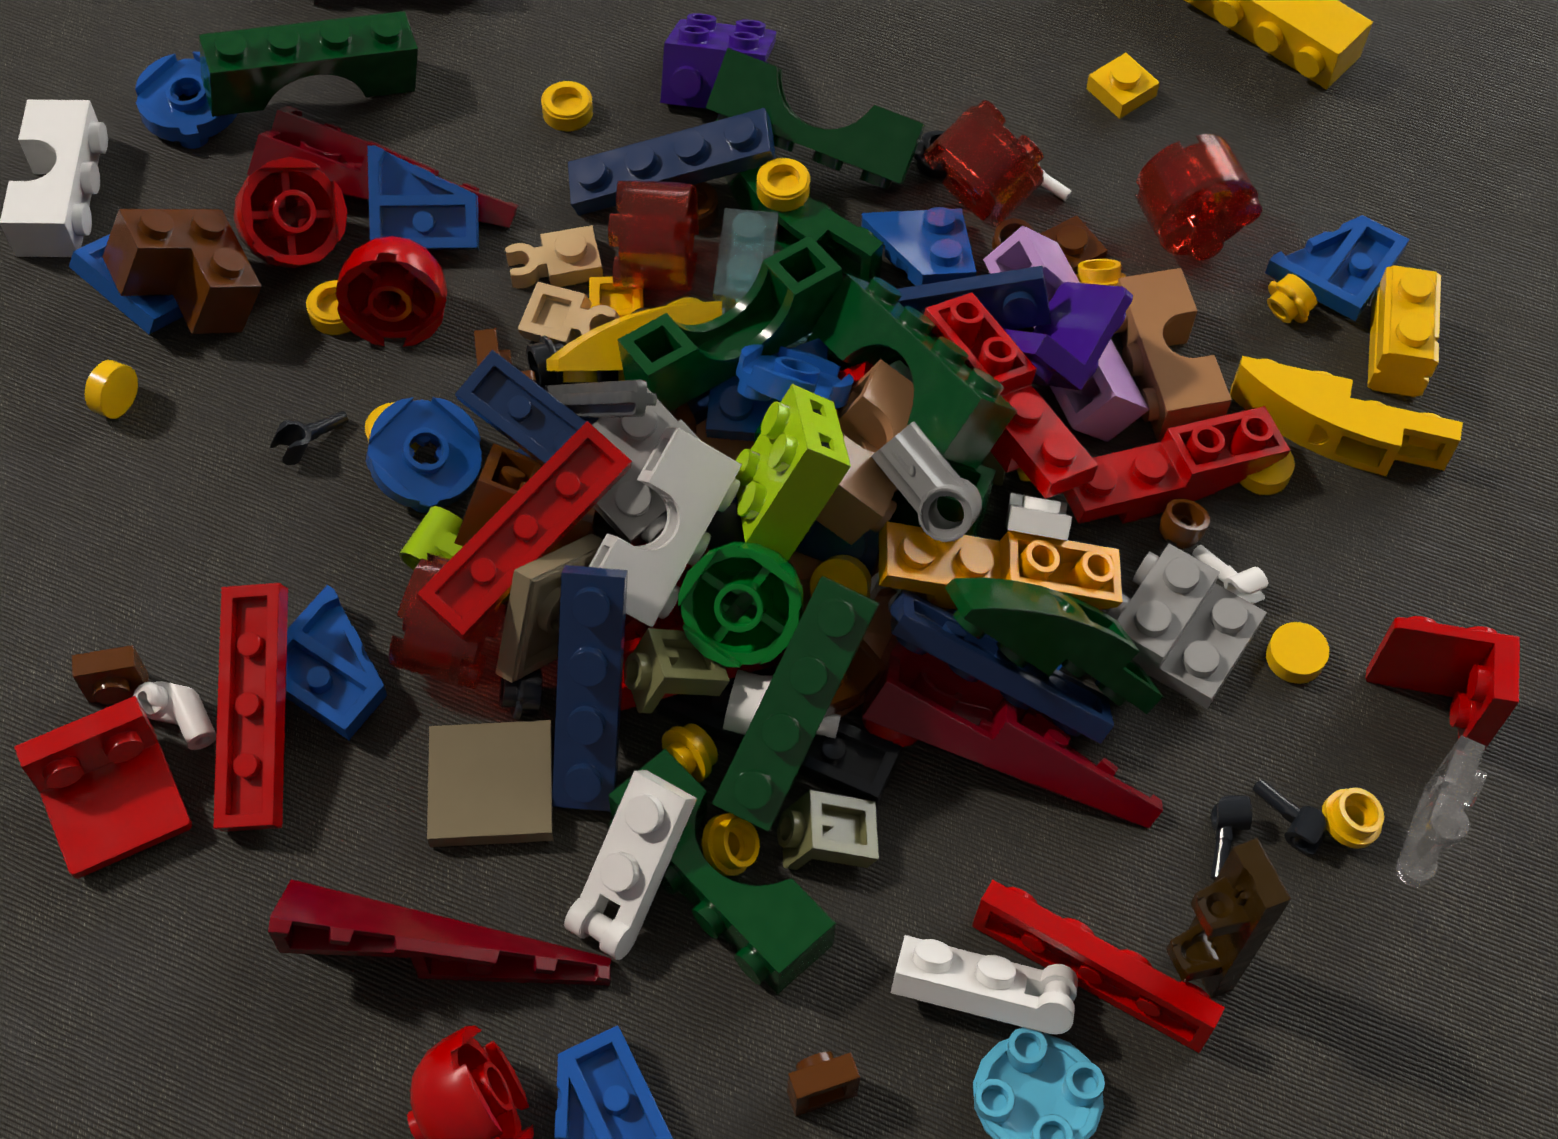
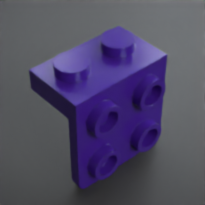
[660,13,776,109]
[1004,282,1133,391]

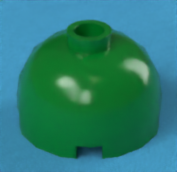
[678,541,803,668]

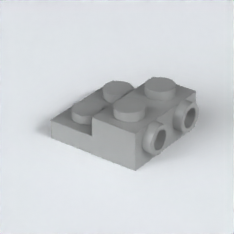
[592,388,700,546]
[1108,543,1267,709]

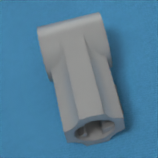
[871,421,982,542]

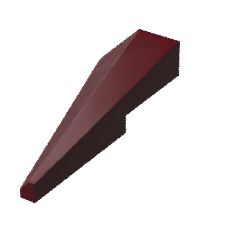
[247,106,519,228]
[862,634,1163,828]
[268,879,612,986]

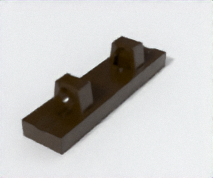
[1166,838,1291,998]

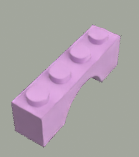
[983,226,1150,442]

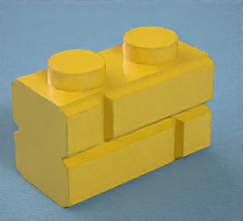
[1367,265,1441,397]

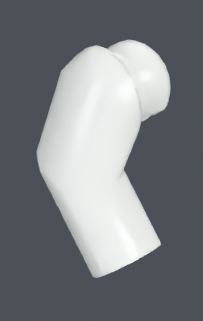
[133,681,216,750]

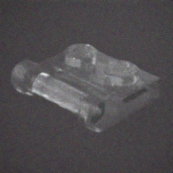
[1396,735,1487,887]

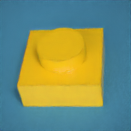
[1086,53,1160,119]

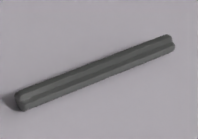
[544,379,657,418]

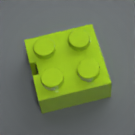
[735,384,851,560]

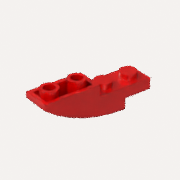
[924,292,1099,499]
[1063,406,1290,524]

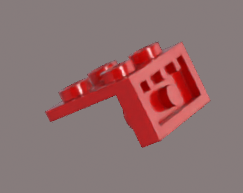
[1366,616,1520,755]
[14,696,192,879]

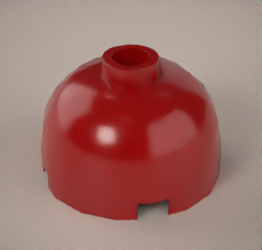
[234,157,347,268]
[335,236,447,347]
[407,1025,534,1139]

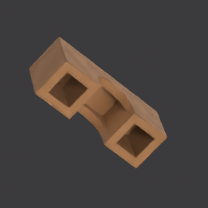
[1114,268,1232,442]
[816,359,914,545]

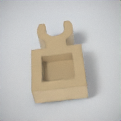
[505,225,603,288]
[517,282,620,346]

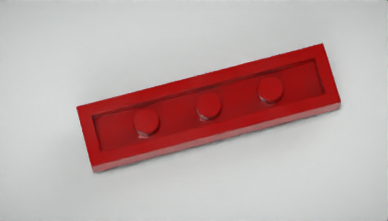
[417,421,632,640]
[213,583,288,832]
[972,880,1225,1053]

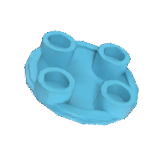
[973,1027,1105,1139]

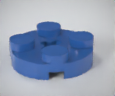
[135,52,239,149]
[736,344,854,409]
[365,397,482,514]

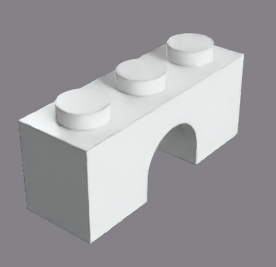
[0,100,108,257]
[588,427,742,627]

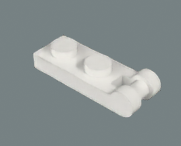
[1005,493,1072,541]
[564,770,697,960]
[891,935,1078,1035]

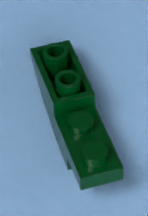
[725,157,884,283]
[945,578,1163,714]

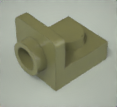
[624,628,730,714]
[777,790,879,870]

